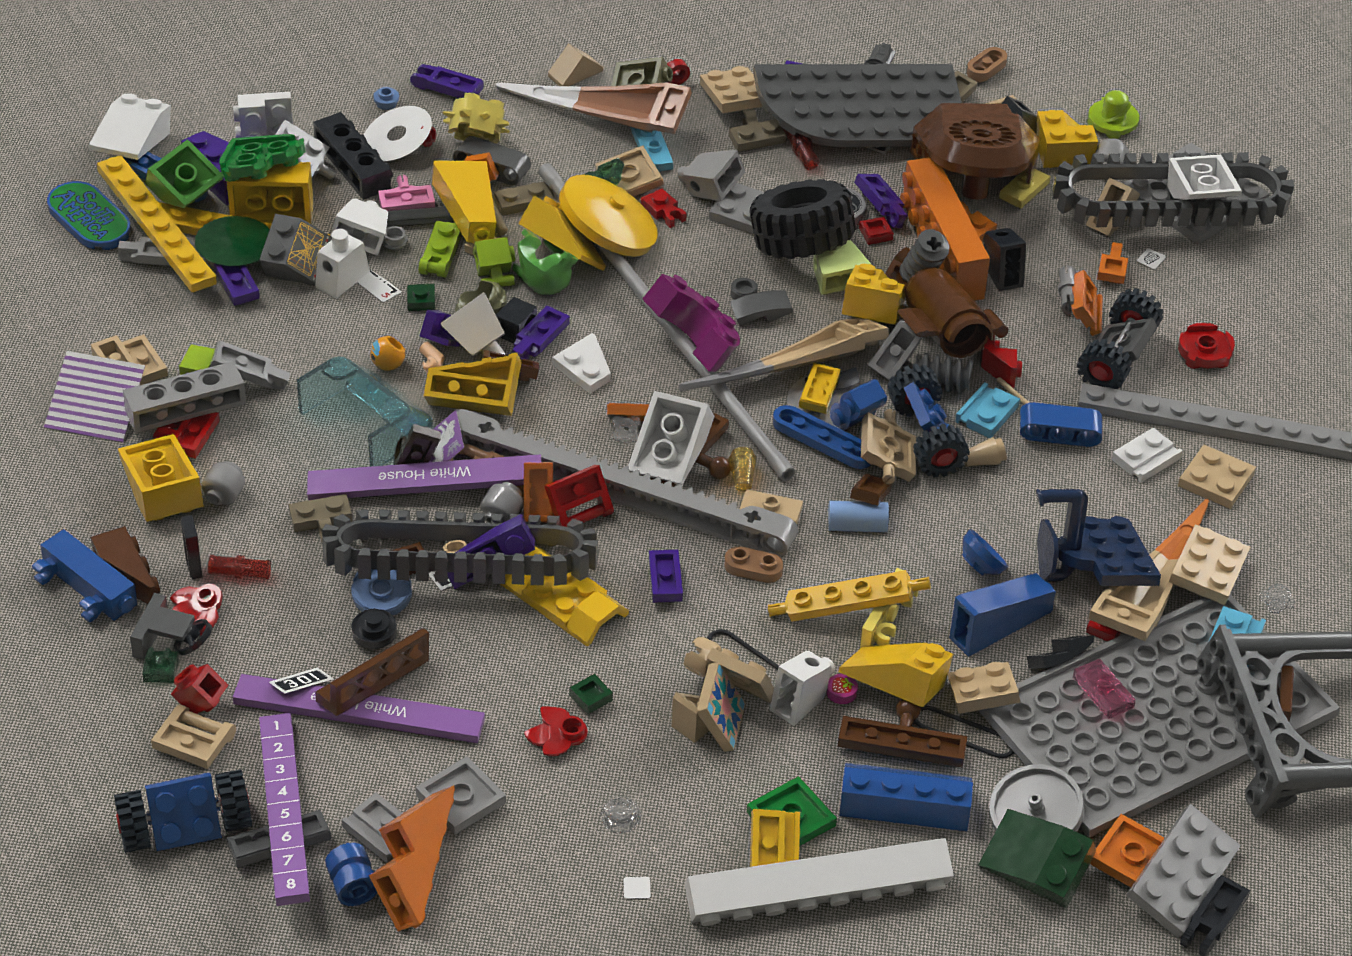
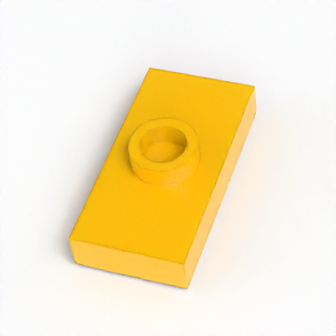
[799,363,841,414]

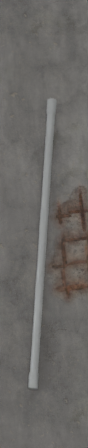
[538,163,796,481]

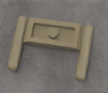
[492,181,560,235]

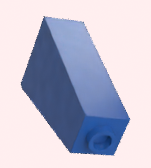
[949,573,1056,657]

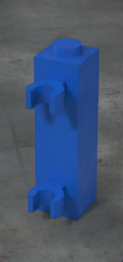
[32,529,138,622]

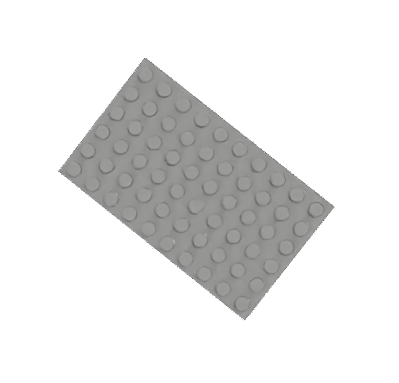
[978,595,1340,838]

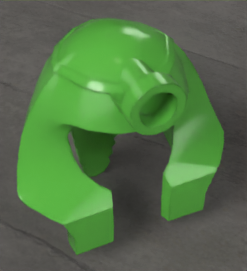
[512,229,578,295]

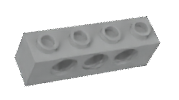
[123,361,246,433]

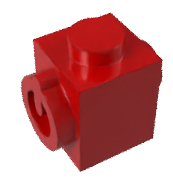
[171,664,228,714]

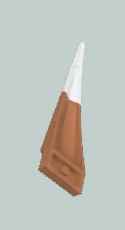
[496,83,692,134]

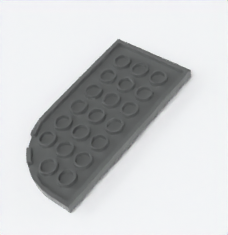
[753,64,962,147]

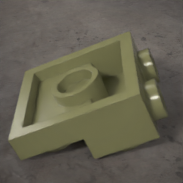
[611,57,673,86]

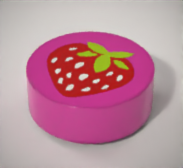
[826,674,858,704]

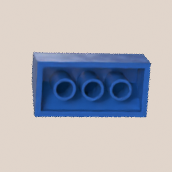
[839,763,973,831]

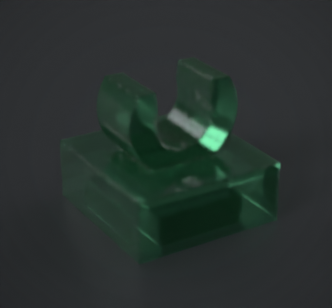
[142,647,179,683]

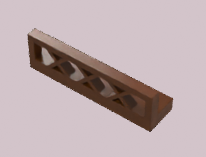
[315,628,429,716]

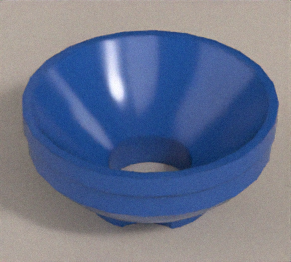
[962,529,1009,576]

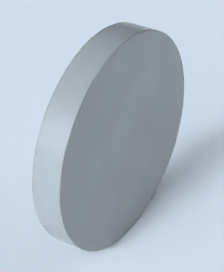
[989,764,1084,832]

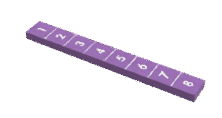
[259,713,310,906]

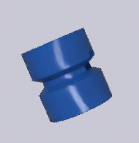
[325,843,377,906]

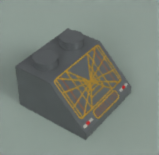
[260,213,332,286]

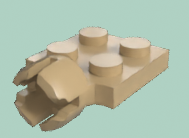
[684,637,774,703]

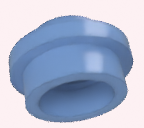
[373,87,399,110]

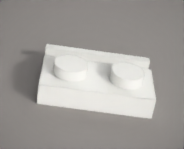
[1112,428,1183,483]

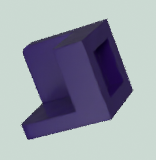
[419,310,460,347]

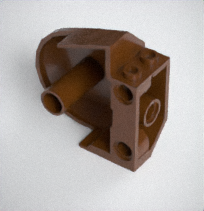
[911,103,1040,200]

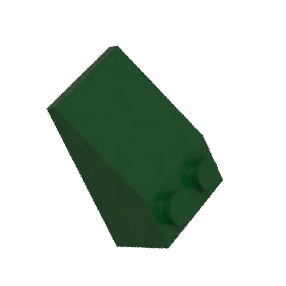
[978,809,1096,909]

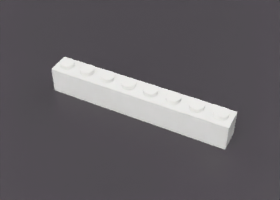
[685,838,954,926]

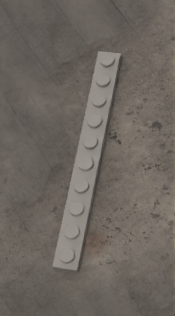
[1078,383,1352,461]

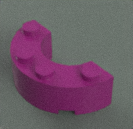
[643,274,740,372]

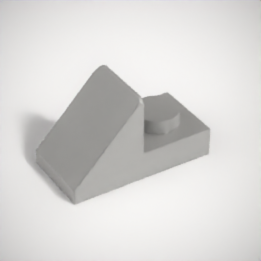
[868,319,923,382]

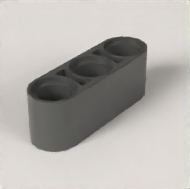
[452,136,531,186]

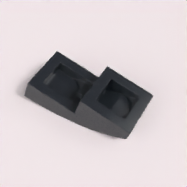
[1027,635,1094,668]

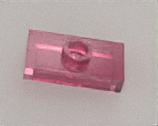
[1073,658,1136,719]

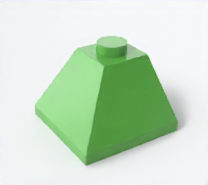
[145,139,224,208]

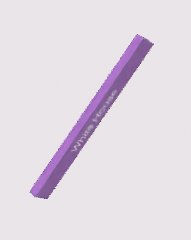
[307,454,542,500]
[233,674,485,743]

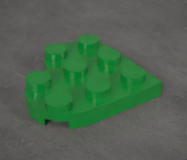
[219,134,306,182]

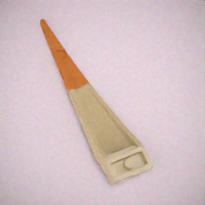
[1089,499,1209,641]

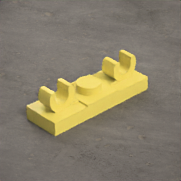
[860,568,919,648]

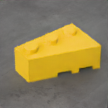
[423,353,522,416]

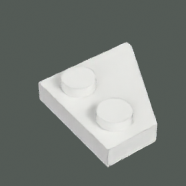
[552,333,611,394]

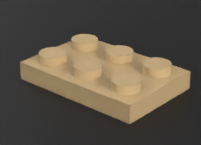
[700,66,763,113]
[1169,524,1250,605]

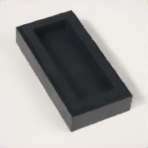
[180,515,203,580]

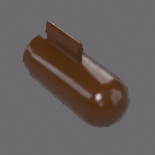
[897,267,1008,358]

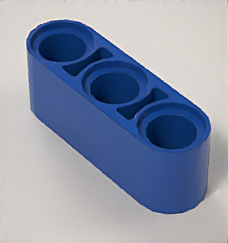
[1020,402,1102,447]

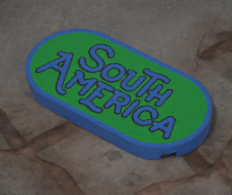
[47,181,131,250]

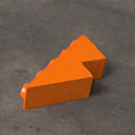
[369,785,455,931]

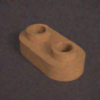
[966,47,1007,83]
[724,547,783,583]

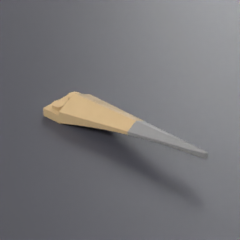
[679,317,889,392]

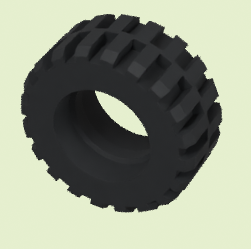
[749,179,856,259]

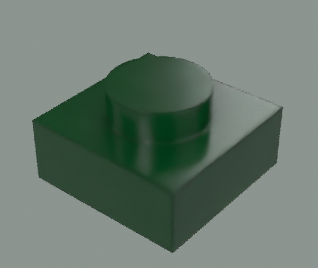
[407,284,435,311]
[569,673,613,714]

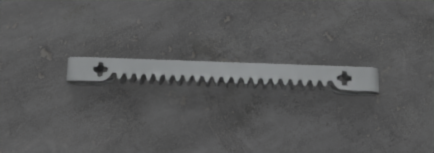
[457,409,799,557]

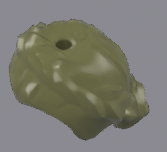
[455,280,507,315]

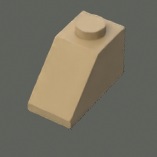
[1086,177,1140,237]

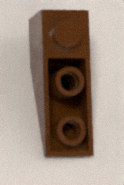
[90,526,161,604]

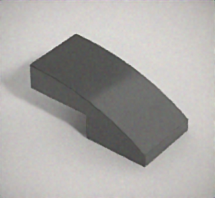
[730,290,794,326]

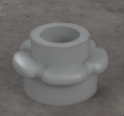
[382,226,408,251]

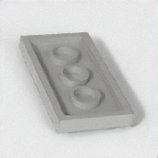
[1126,804,1241,938]

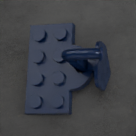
[1036,489,1161,586]

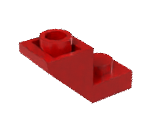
[981,335,1022,388]

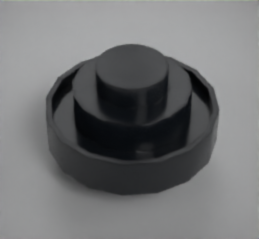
[351,608,397,649]

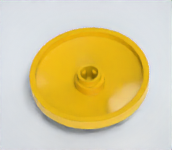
[559,175,658,257]

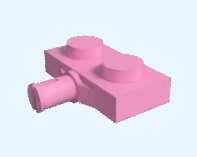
[378,175,435,211]

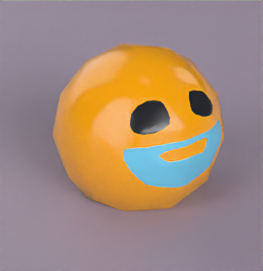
[370,336,405,371]

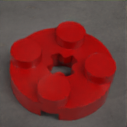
[1178,323,1235,369]

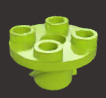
[1087,90,1139,139]

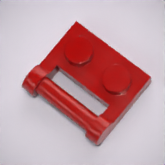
[544,465,614,527]

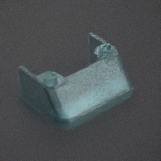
[296,356,433,467]

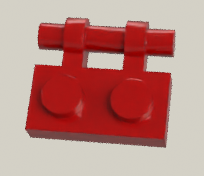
[153,412,220,459]

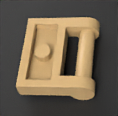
[151,704,236,769]

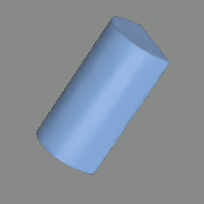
[828,501,889,532]

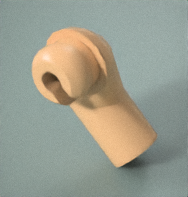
[419,341,445,374]

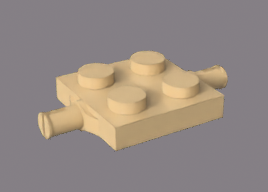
[861,409,916,484]

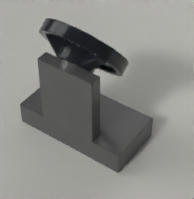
[130,593,212,660]

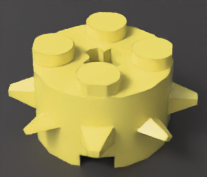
[443,93,510,144]

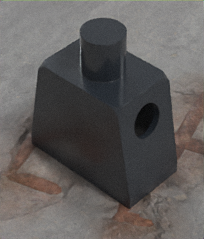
[983,228,1026,291]

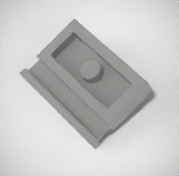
[342,792,403,863]

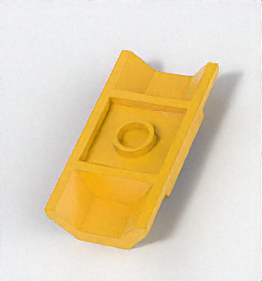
[500,546,629,647]

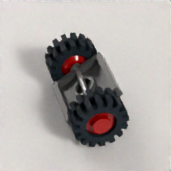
[1076,288,1163,389]

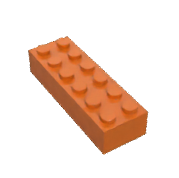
[900,157,990,301]

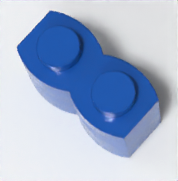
[830,379,887,431]

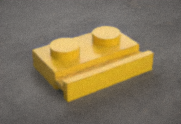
[750,809,800,867]

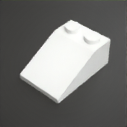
[89,94,171,160]
[1167,154,1242,200]
[628,391,714,484]

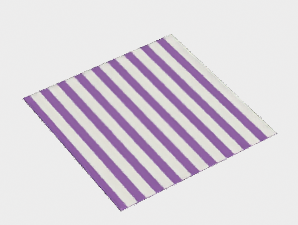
[44,351,145,442]

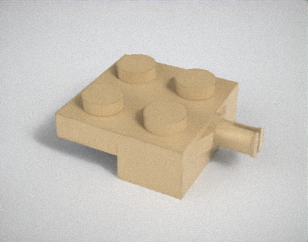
[91,334,168,386]

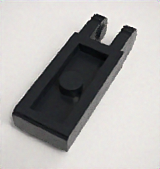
[1180,875,1251,956]

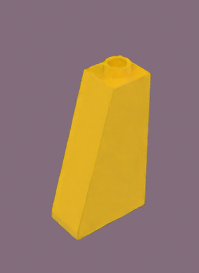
[432,161,496,243]

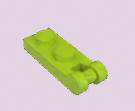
[418,221,462,278]

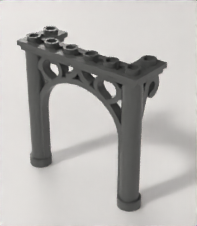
[1196,624,1352,818]

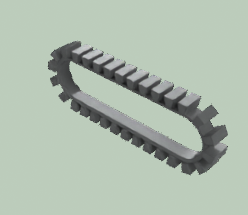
[1052,152,1294,227]
[322,509,598,586]

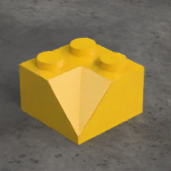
[1037,110,1098,168]
[842,264,905,325]

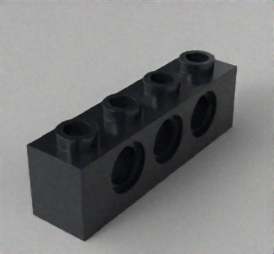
[313,112,393,200]

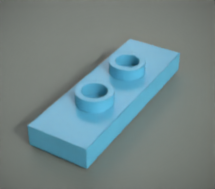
[630,127,673,171]

